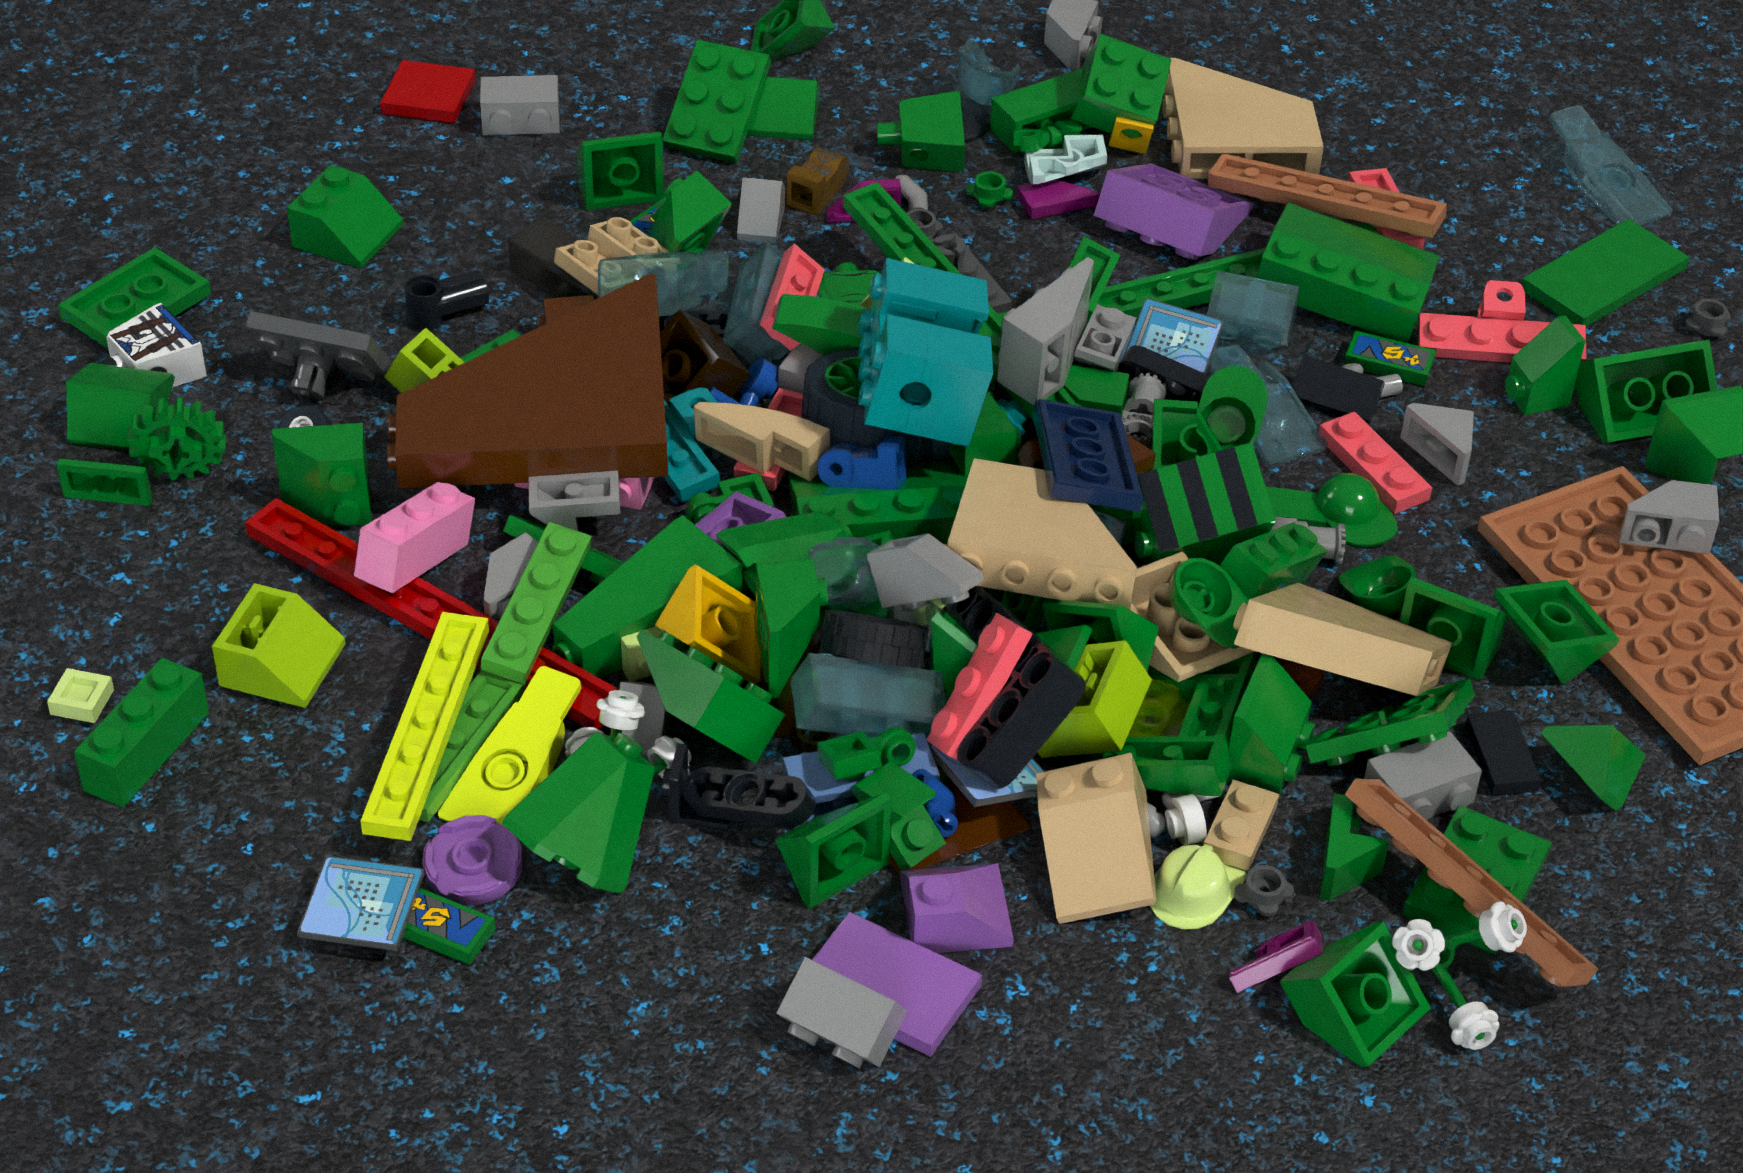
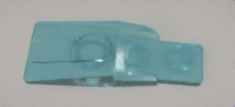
[1549,105,1673,225]
[598,249,729,317]
[1208,345,1327,465]

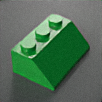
[1575,340,1718,443]

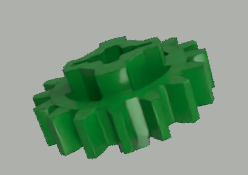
[127,397,226,480]

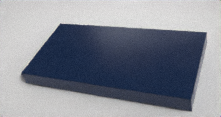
[1032,399,1143,512]

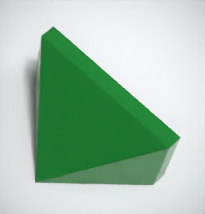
[56,459,152,506]

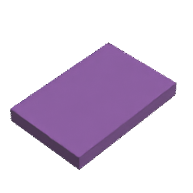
[813,912,982,1057]

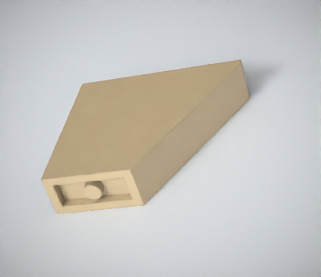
[1163,58,1324,179]
[947,458,1137,610]
[1233,583,1452,696]

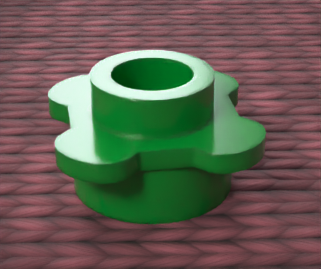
[966,171,1013,207]

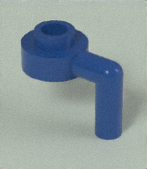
[708,357,779,406]

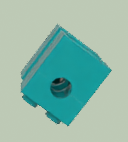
[858,258,993,447]

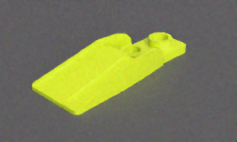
[438,666,582,827]

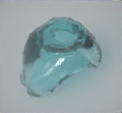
[958,39,1022,106]
[808,537,879,610]

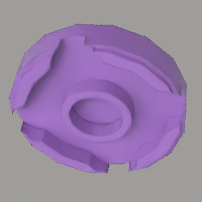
[422,815,523,905]

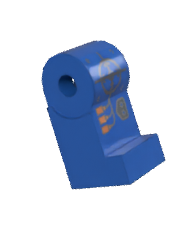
[817,436,907,490]

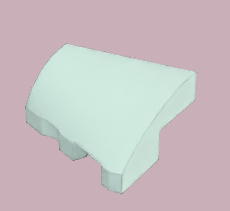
[1024,135,1107,184]

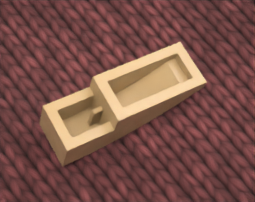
[693,402,831,481]

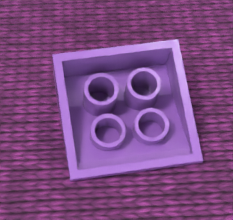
[1093,163,1255,260]

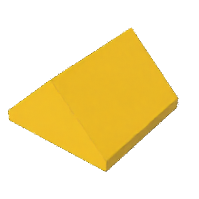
[655,564,760,684]

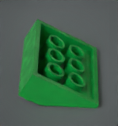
[1252,202,1440,343]

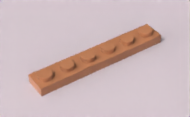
[1208,153,1447,238]
[1345,779,1598,987]

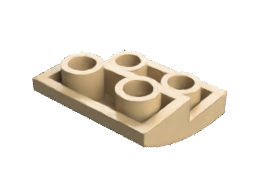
[554,217,674,297]

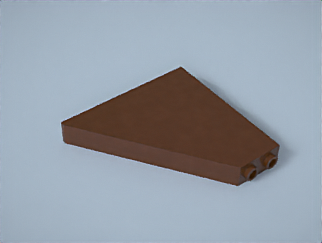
[387,274,668,488]

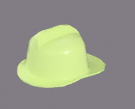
[1149,842,1246,930]

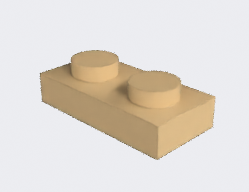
[1203,780,1279,871]

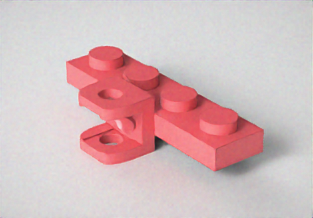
[1417,280,1586,363]

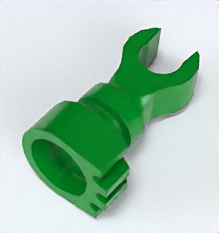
[1013,120,1082,152]

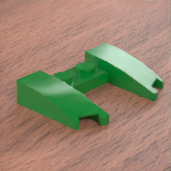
[1091,652,1257,797]

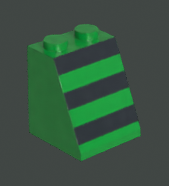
[1124,444,1276,566]

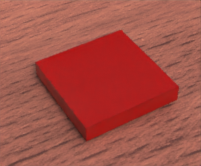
[380,60,476,123]

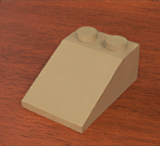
[1130,551,1255,682]
[1036,753,1157,924]

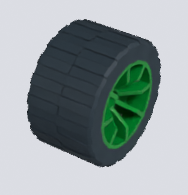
[801,348,928,469]

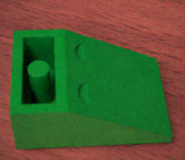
[637,629,785,764]

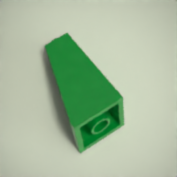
[552,515,742,677]

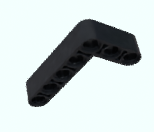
[947,586,1085,789]

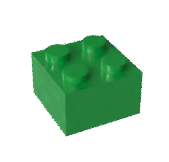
[1070,33,1172,138]

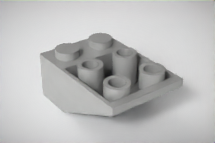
[997,257,1094,405]

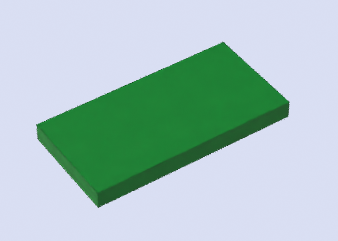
[1521,218,1690,327]

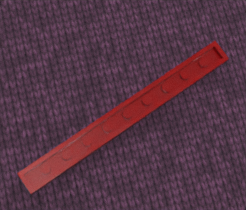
[245,498,620,730]

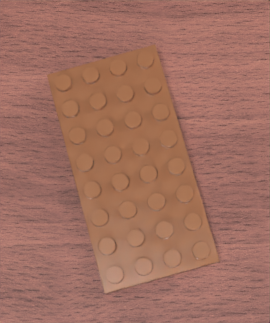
[1477,466,1743,765]

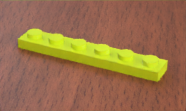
[360,612,489,841]

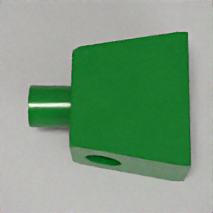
[877,91,965,172]

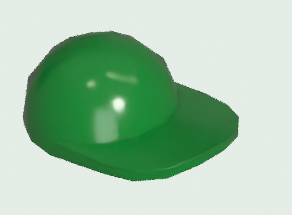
[1198,365,1268,449]
[1316,473,1398,548]
[1338,556,1417,617]
[1169,558,1249,649]

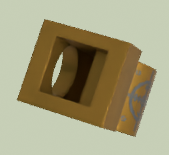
[786,148,849,216]

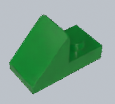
[850,761,946,871]
[1319,793,1389,901]

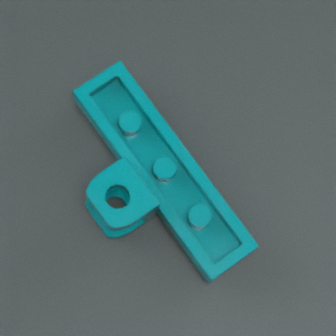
[663,388,720,502]

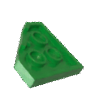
[1305,678,1475,766]

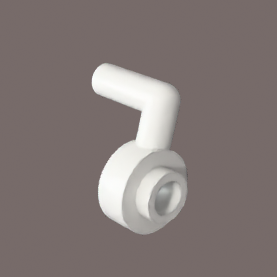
[1162,792,1220,846]

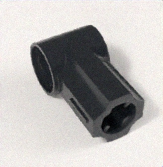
[405,270,489,330]

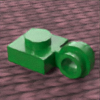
[685,473,774,525]
[817,727,916,780]

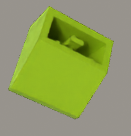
[212,583,346,708]
[1038,640,1152,758]

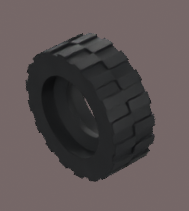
[819,610,929,668]

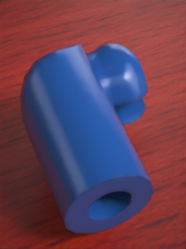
[912,769,958,838]

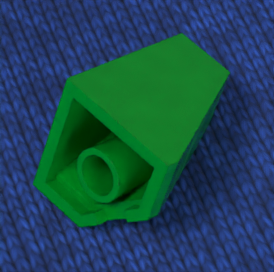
[715,511,858,608]
[502,732,655,894]

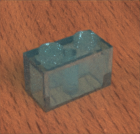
[1207,270,1299,348]

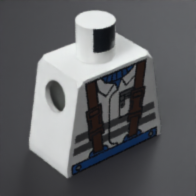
[98,303,207,387]

